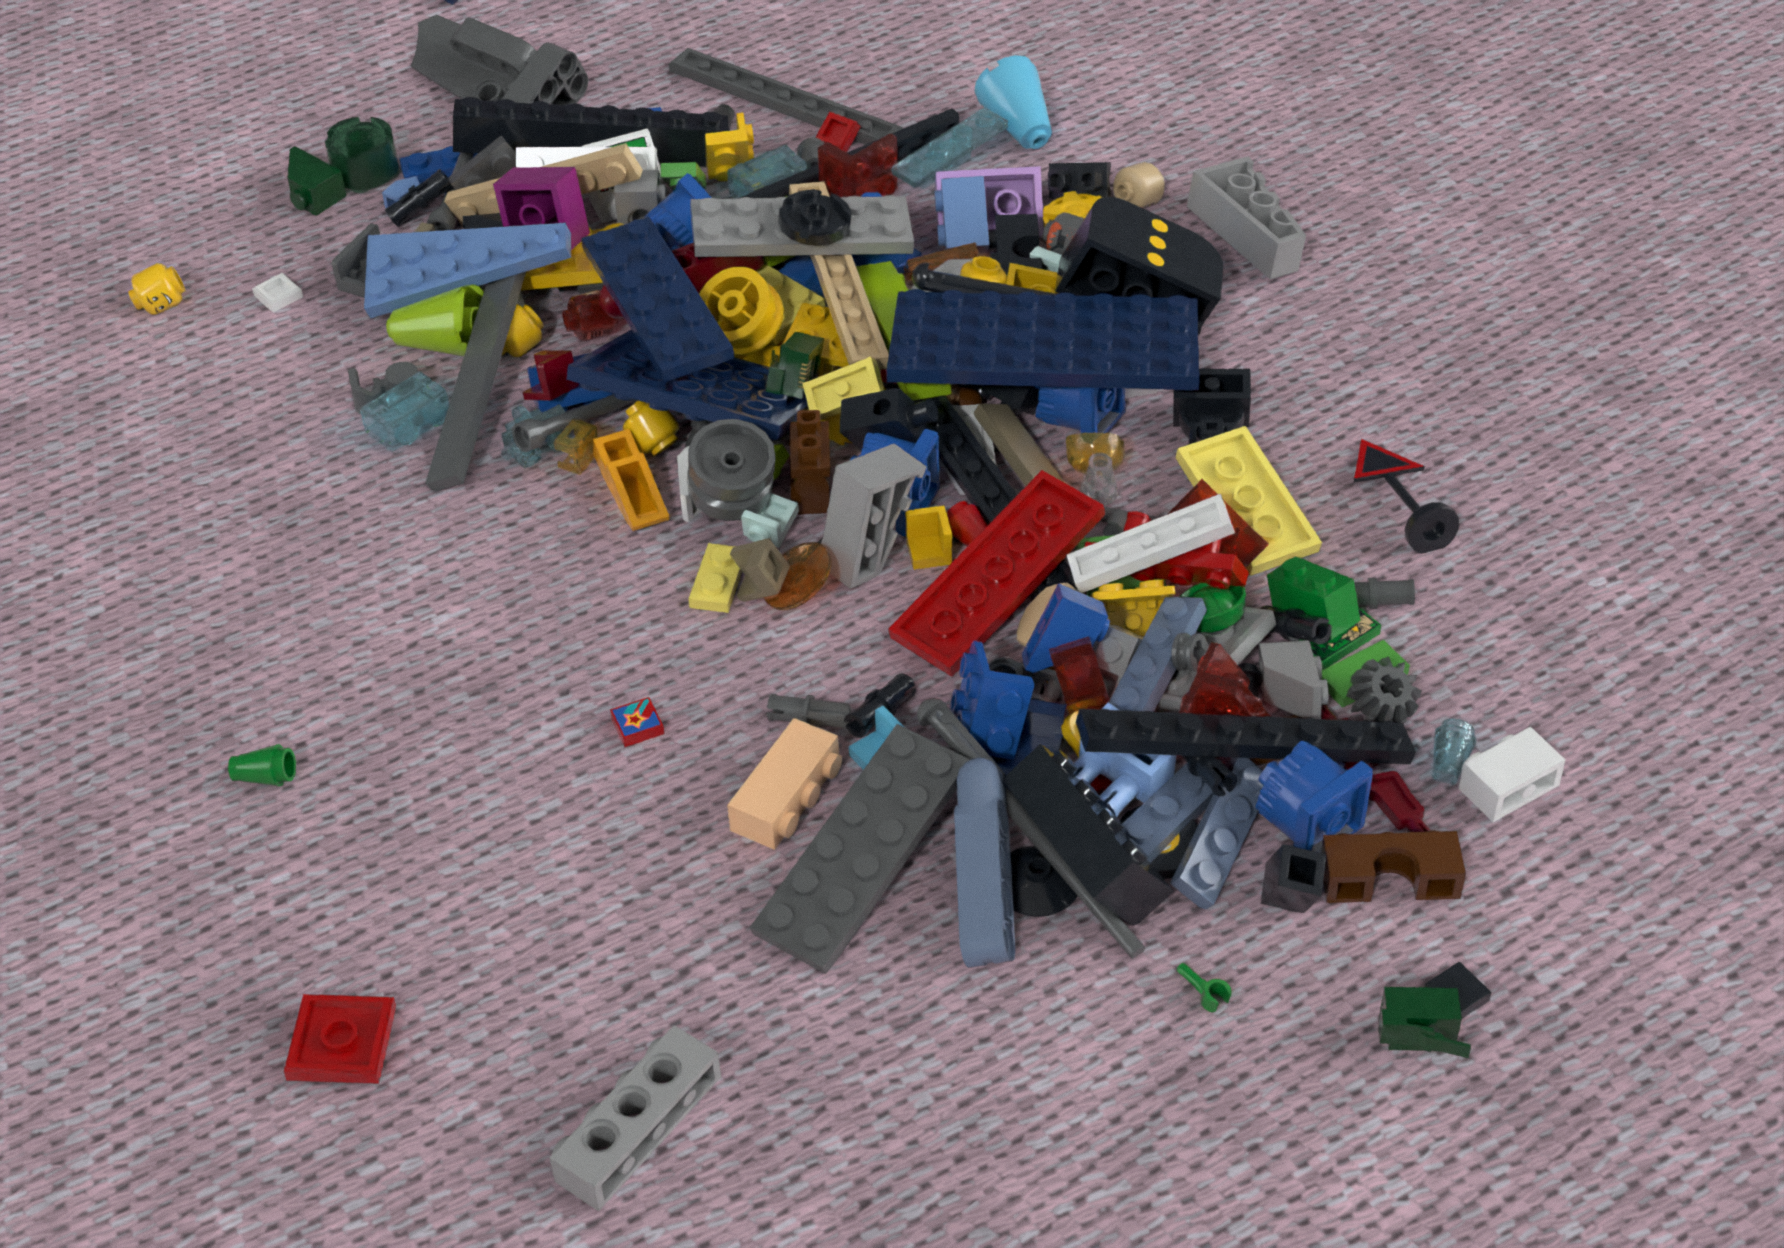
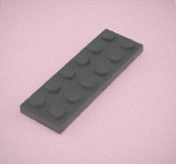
[750,724,970,974]

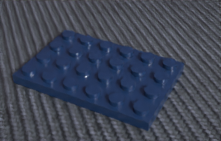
[566,329,809,441]

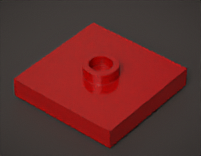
[283,994,396,1084]

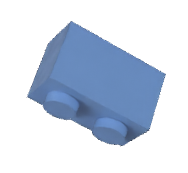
[934,176,989,256]

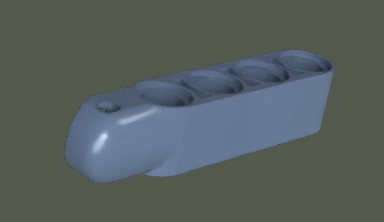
[954,758,1015,968]

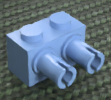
[1074,703,1177,817]

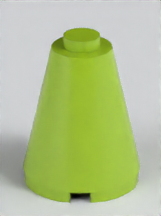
[386,284,484,357]

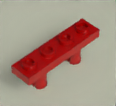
[1084,511,1249,589]

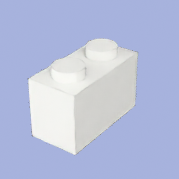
[1459,727,1566,822]

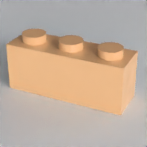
[727,718,842,850]

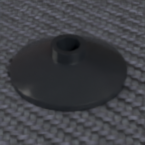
[1010,846,1078,917]

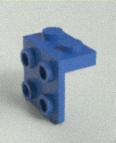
[950,641,1034,759]

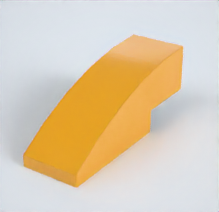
[593,428,670,531]

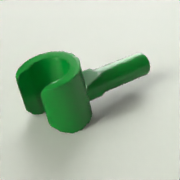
[1177,963,1232,1013]

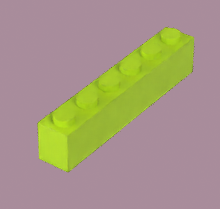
[856,261,951,400]

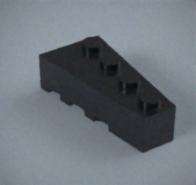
[1002,743,1174,926]

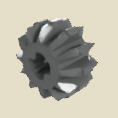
[1346,656,1422,724]

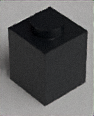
[1261,844,1326,913]

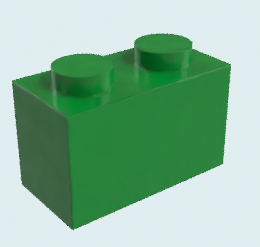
[1266,556,1361,640]

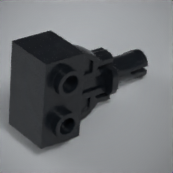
[1173,368,1251,444]

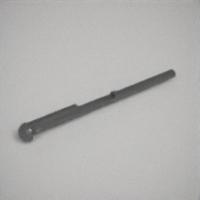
[917,698,1145,959]

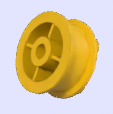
[699,267,784,356]

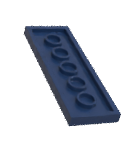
[581,217,734,382]

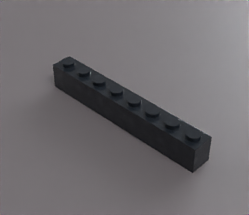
[453,97,729,167]

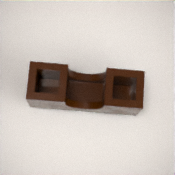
[1321,830,1466,903]

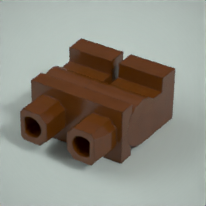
[790,410,831,515]

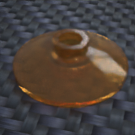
[763,542,832,610]

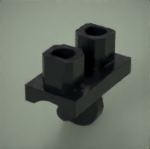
[1048,162,1111,198]

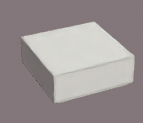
[252,273,303,312]

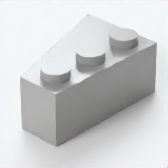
[818,444,927,589]

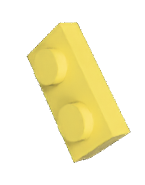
[803,357,884,420]
[689,543,742,613]

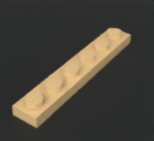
[444,143,643,226]

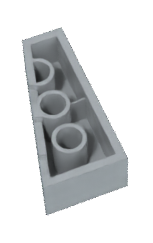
[1187,156,1306,280]

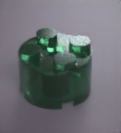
[325,117,399,193]

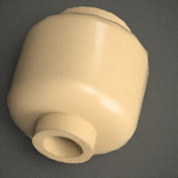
[1113,162,1165,209]

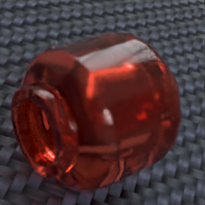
[562,290,619,341]

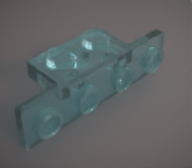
[892,108,1008,189]

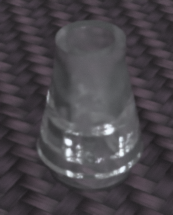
[1079,453,1118,506]

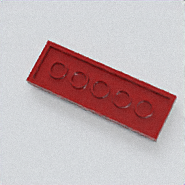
[888,470,1105,677]

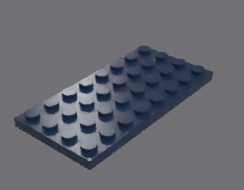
[887,289,1199,390]

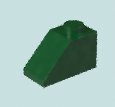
[287,146,346,216]

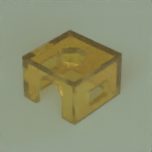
[554,419,598,475]

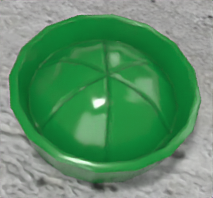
[1179,583,1246,632]

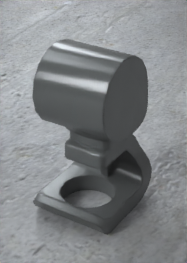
[348,362,421,415]

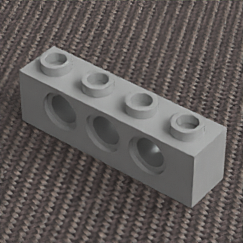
[549,1025,721,1211]

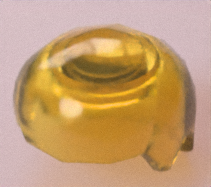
[1066,433,1125,477]

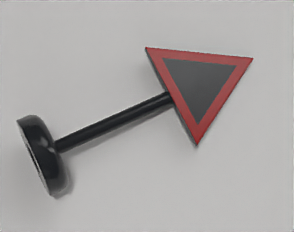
[1353,439,1459,554]

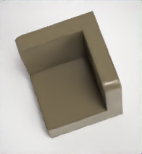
[730,538,790,602]

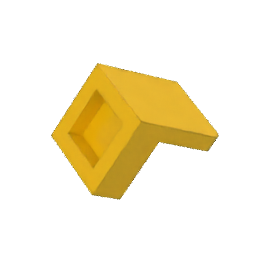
[905,505,952,570]

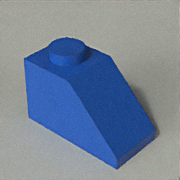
[1021,583,1110,673]

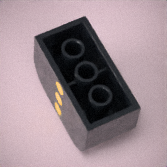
[1055,197,1223,325]

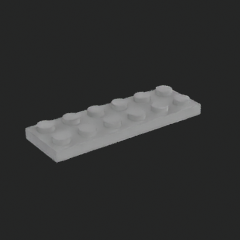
[690,195,914,257]

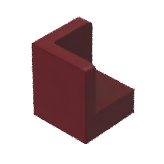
[522,350,579,400]

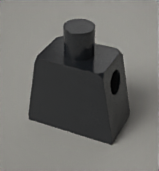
[840,388,938,451]

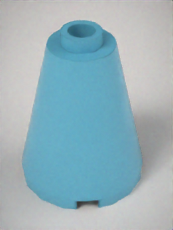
[974,55,1052,149]

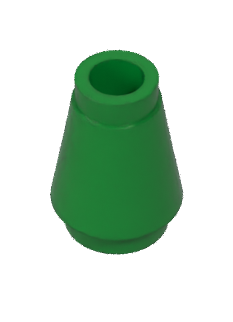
[228,744,296,786]

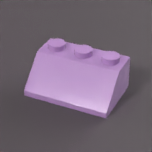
[935,166,1044,237]

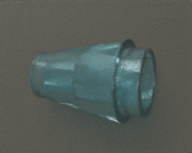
[1432,719,1477,785]

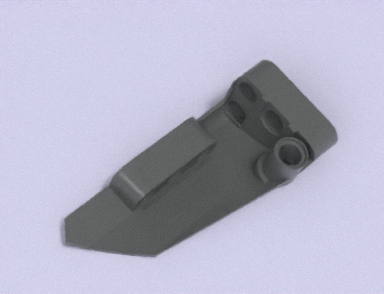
[410,14,588,105]

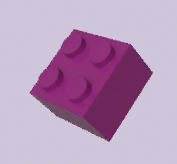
[493,167,590,250]

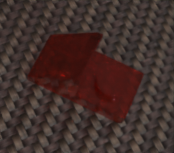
[1049,636,1110,715]

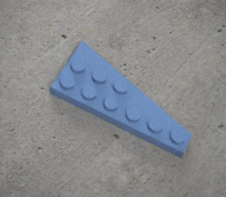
[364,223,571,319]

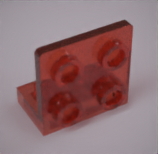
[818,133,898,197]

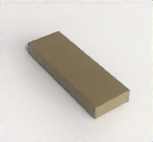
[973,404,1064,487]

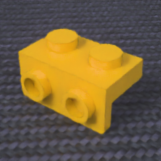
[705,112,754,182]

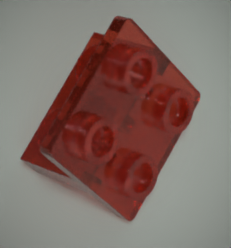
[1179,642,1271,717]

